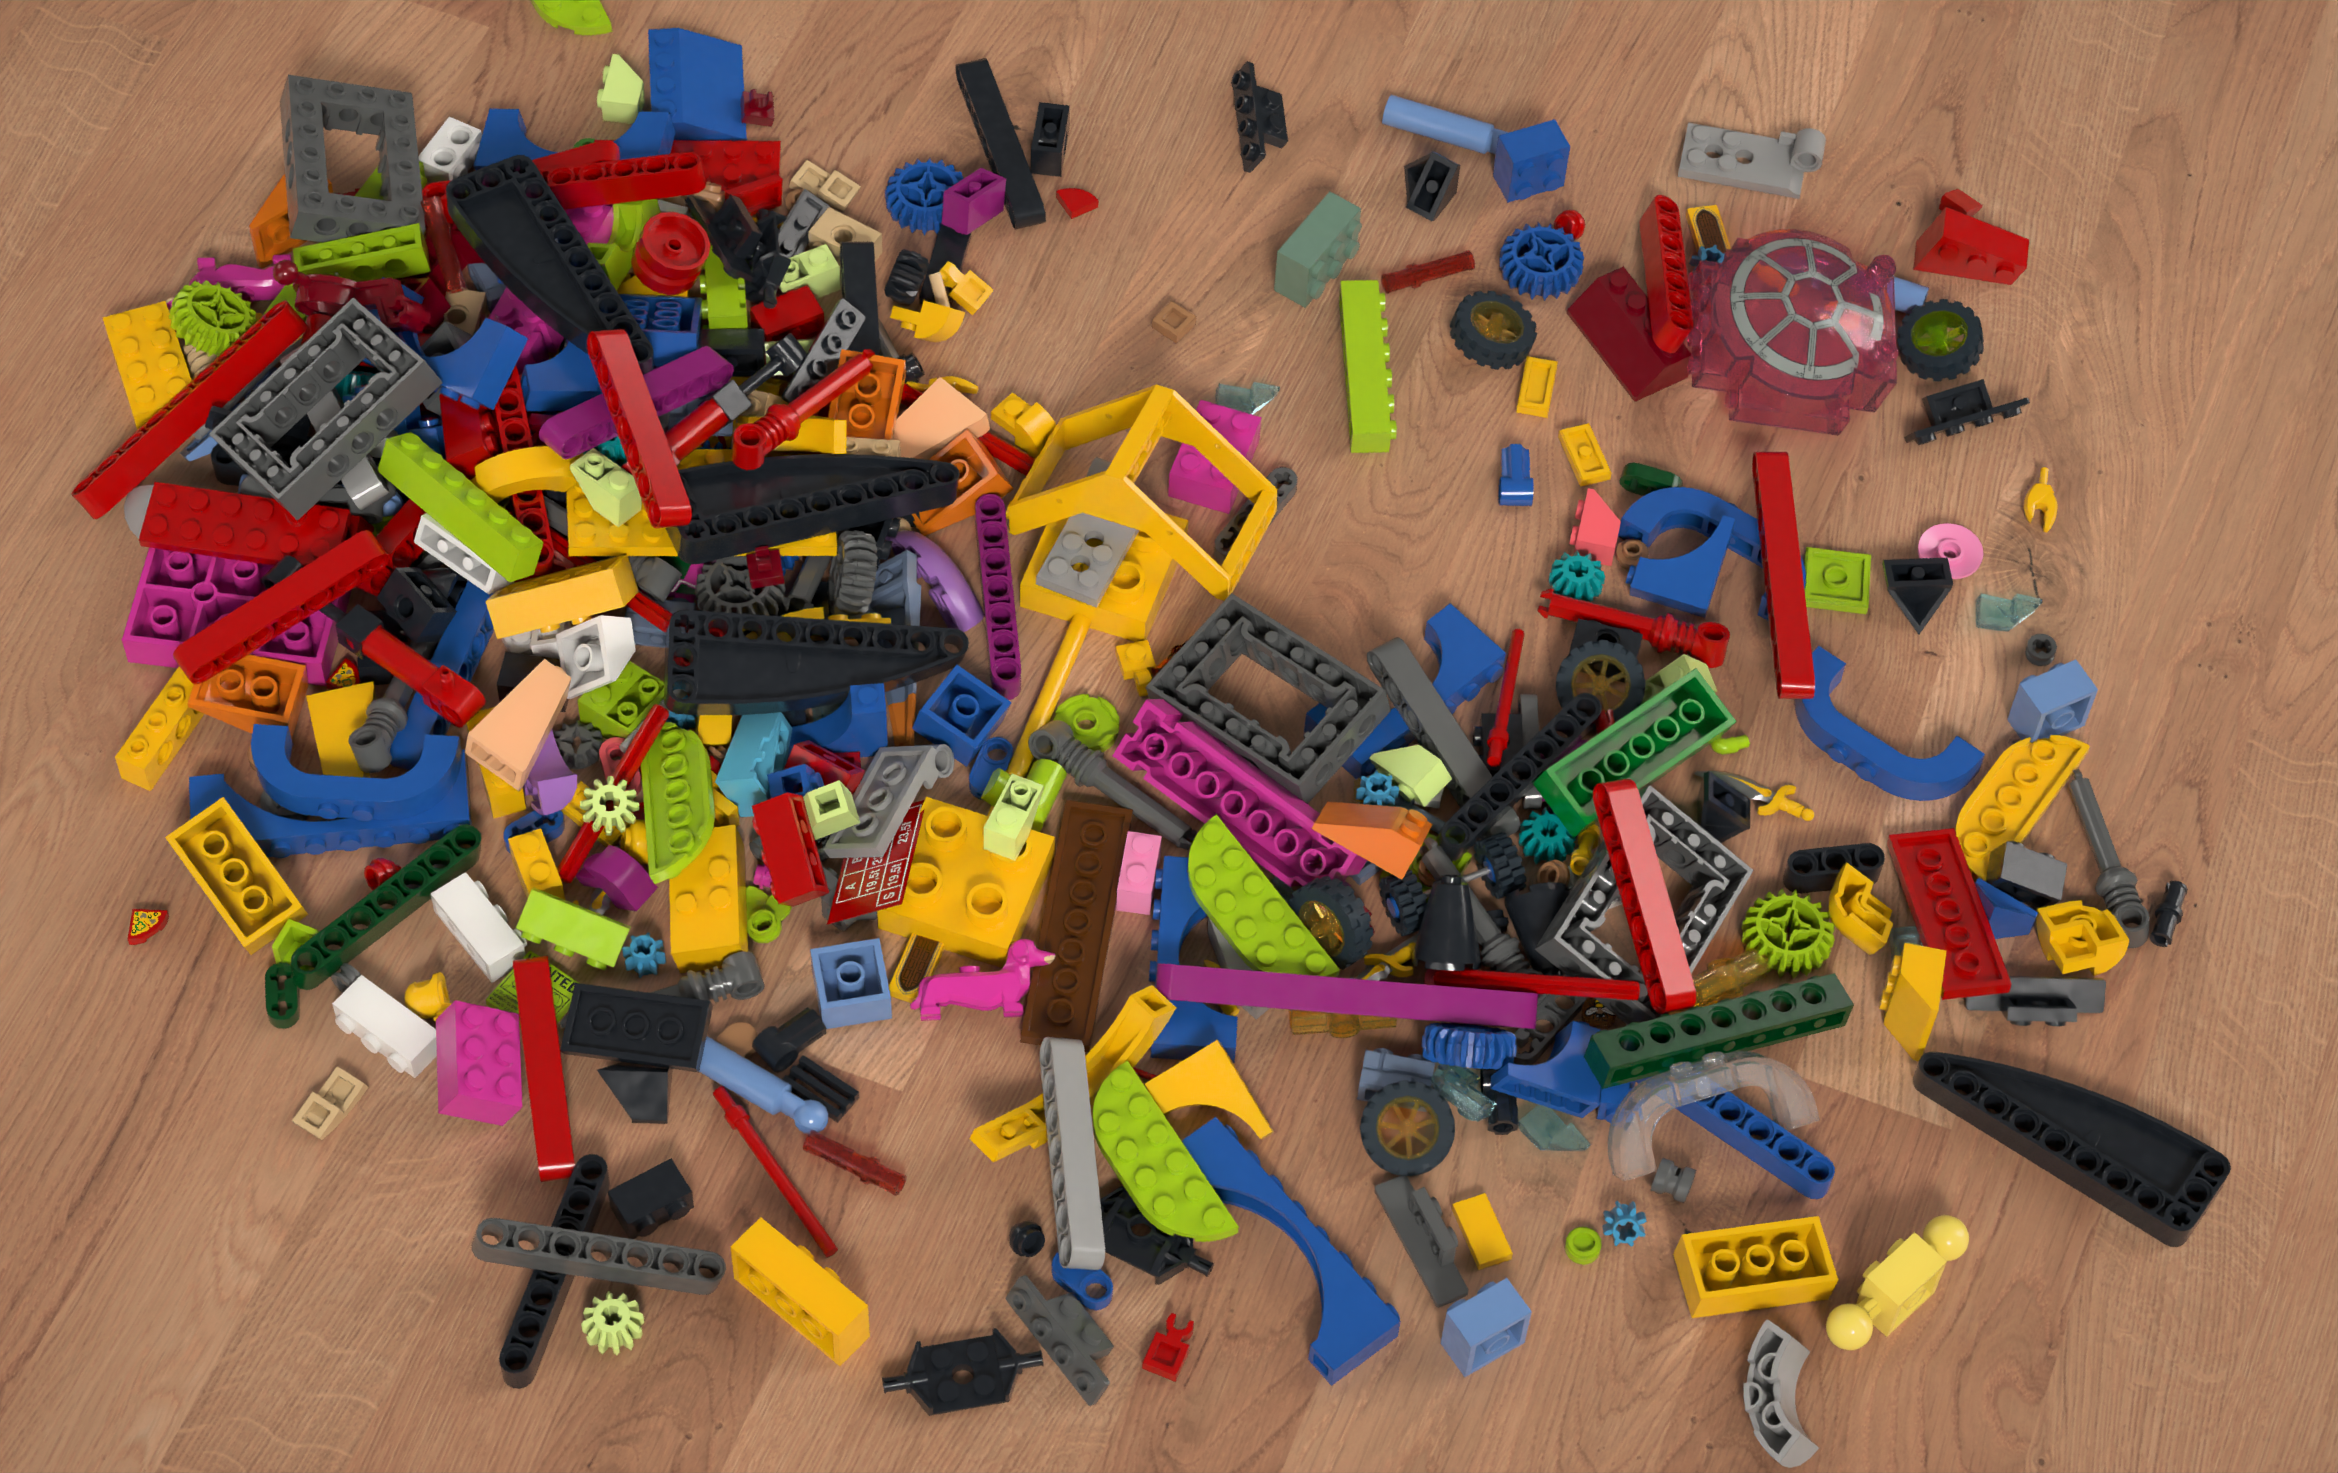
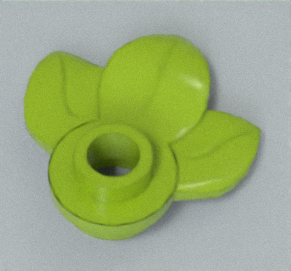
[746,885,792,944]

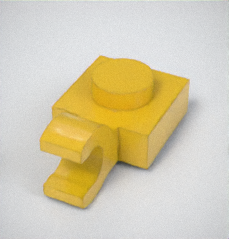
[939,261,994,316]
[1115,640,1156,697]

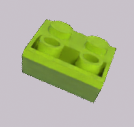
[577,661,664,739]

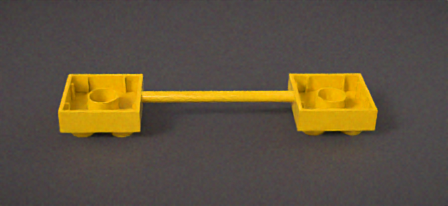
[877,483,1189,968]

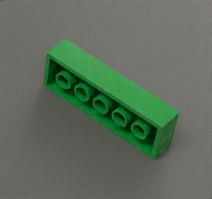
[1533,668,1737,838]

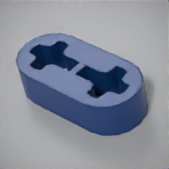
[503,810,565,854]

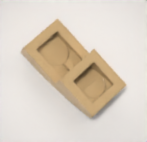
[789,160,861,211]
[292,1066,369,1140]

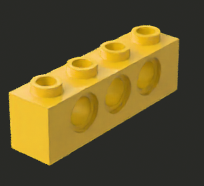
[115,666,204,791]

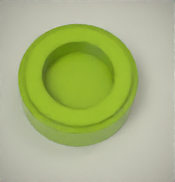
[1565,1227,1602,1265]

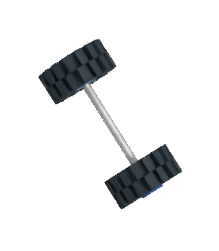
[1379,832,1527,936]

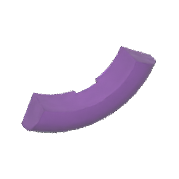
[889,530,984,632]
[523,730,577,815]

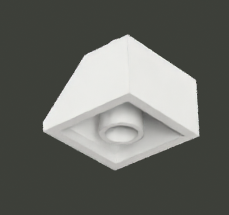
[556,615,636,699]

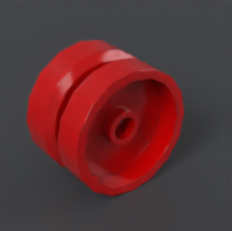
[631,212,711,295]

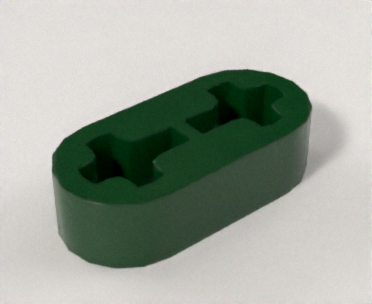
[1619,462,1683,496]
[265,963,300,1029]

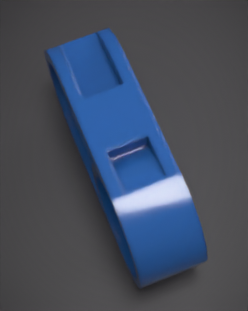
[969,737,1013,800]
[1051,1252,1113,1310]

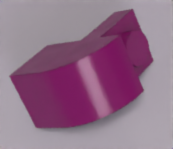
[576,845,658,911]

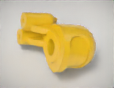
[404,972,452,1024]

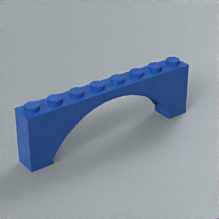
[189,749,472,858]
[1182,1117,1401,1386]

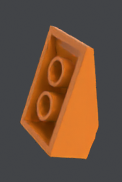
[249,174,333,269]
[828,349,906,440]
[912,429,1014,536]
[187,654,309,739]
[1311,801,1433,880]

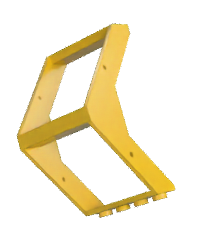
[1006,384,1277,601]

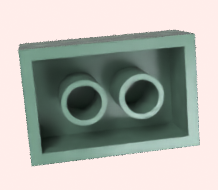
[1274,191,1362,308]

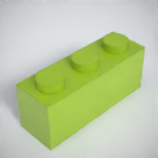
[516,888,631,970]

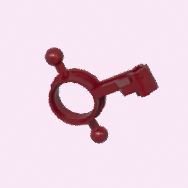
[273,260,431,334]

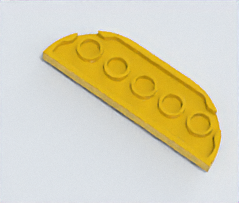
[1955,735,2090,882]

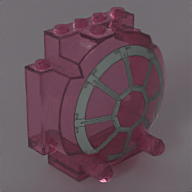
[1688,229,1898,436]

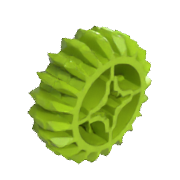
[169,280,257,357]
[1741,889,1835,979]

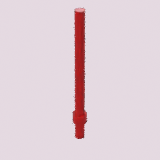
[1487,629,1525,767]
[712,1086,838,1257]

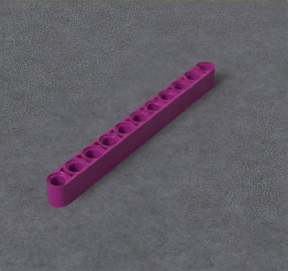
[1156,963,1538,1029]

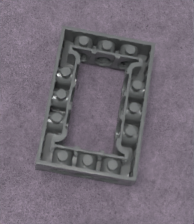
[280,75,426,242]
[209,298,443,521]
[1146,593,1391,804]
[1535,785,1754,1025]

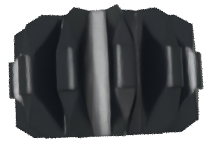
[885,249,929,305]

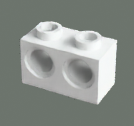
[418,117,482,183]

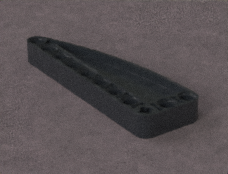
[446,155,654,375]
[665,454,960,565]
[664,610,969,715]
[1913,1052,2231,1247]

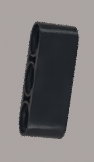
[1783,843,1885,894]

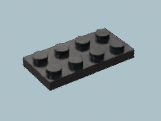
[560,983,713,1072]

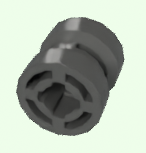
[1651,1158,1697,1203]

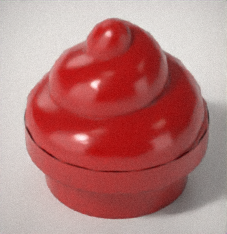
[1554,210,1586,241]
[364,858,401,890]

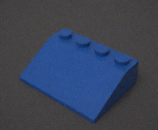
[648,28,747,141]
[619,294,702,367]

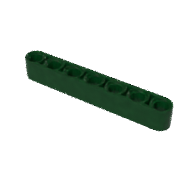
[291,824,481,990]

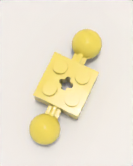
[1826,1215,1969,1350]

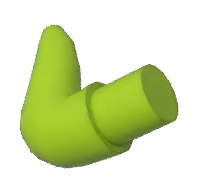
[1711,734,1750,755]

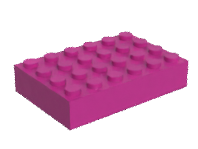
[122,547,352,686]

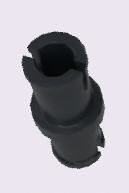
[2150,881,2188,947]

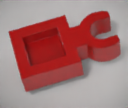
[1142,1313,1194,1382]

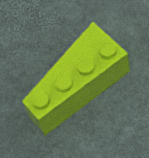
[699,243,748,329]

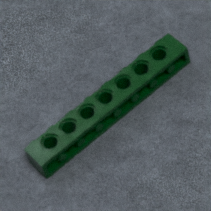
[1584,973,1854,1089]

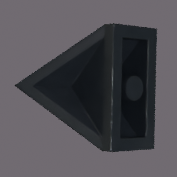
[1404,151,1460,221]
[1882,558,1953,634]
[1697,771,1750,843]
[597,1062,673,1124]

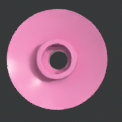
[1918,523,1983,579]

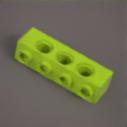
[293,223,431,282]

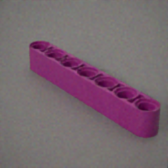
[539,346,734,460]
[975,494,1021,700]

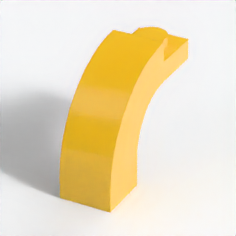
[470,446,579,504]

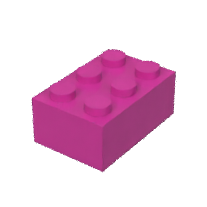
[1168,400,1261,514]
[436,1000,522,1126]

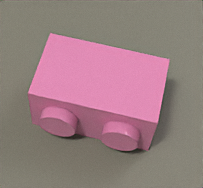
[1116,831,1162,915]

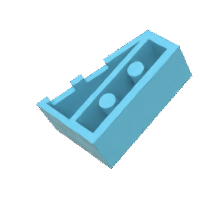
[715,712,792,817]

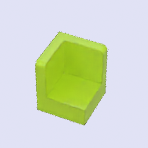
[272,919,319,971]

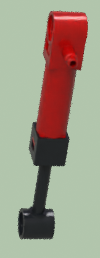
[620,333,807,475]
[261,555,486,728]

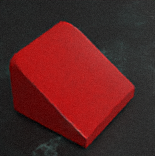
[1939,189,1982,217]

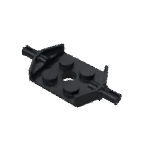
[744,209,791,308]
[1100,1186,1214,1285]
[882,1328,1044,1416]

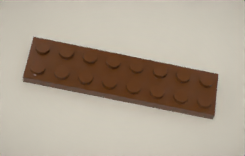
[1020,800,1133,1053]

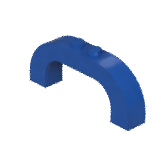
[1618,487,1806,621]
[1795,646,1985,801]
[251,724,463,821]

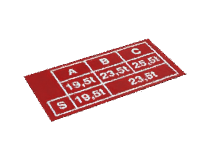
[827,800,925,925]

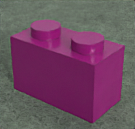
[942,168,1006,235]

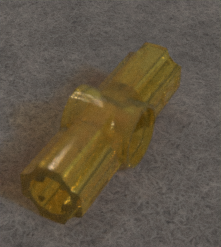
[1689,949,1771,1009]
[1289,1010,1397,1038]

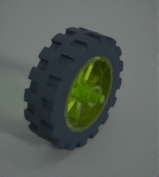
[1897,299,1984,382]

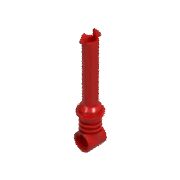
[731,349,875,470]
[1537,588,1730,668]

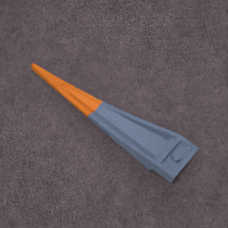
[866,550,921,747]

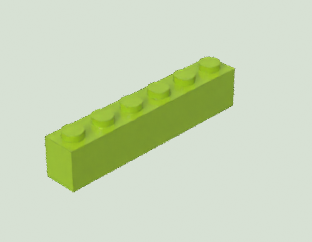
[1339,280,1397,453]
[377,432,544,583]

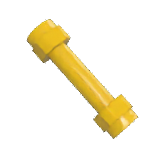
[1570,824,1600,875]

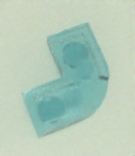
[1431,1064,1497,1122]

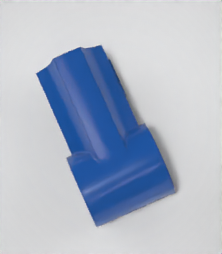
[1498,444,1534,506]

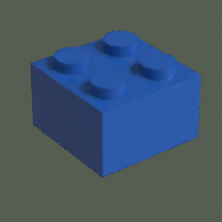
[1493,119,1570,202]
[912,664,1012,767]

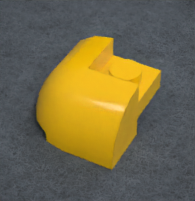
[1829,863,1893,955]
[2036,900,2129,977]

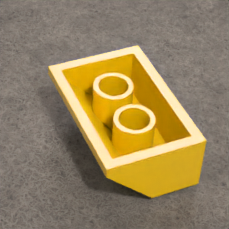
[1879,943,1946,1061]

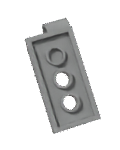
[1678,123,1826,199]
[1036,457,1139,608]
[823,744,954,858]

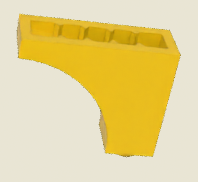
[733,416,846,454]
[1145,1040,1274,1140]

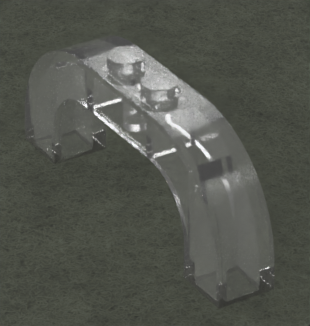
[1608,1051,1820,1181]

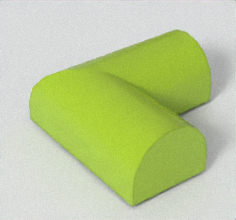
[981,759,1067,832]

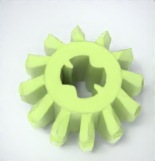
[580,776,639,836]
[581,1291,644,1356]

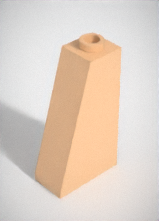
[892,377,990,460]
[465,659,571,791]

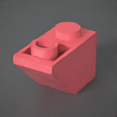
[1569,488,1621,566]

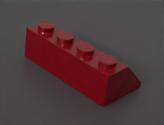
[1567,266,1693,402]

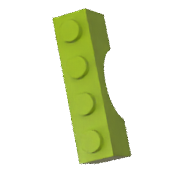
[587,199,661,291]

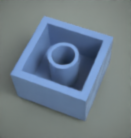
[2007,660,2098,743]
[810,938,892,1029]
[1440,1278,1532,1377]

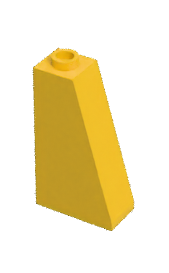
[306,681,377,778]

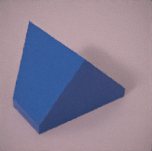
[1975,878,2038,939]

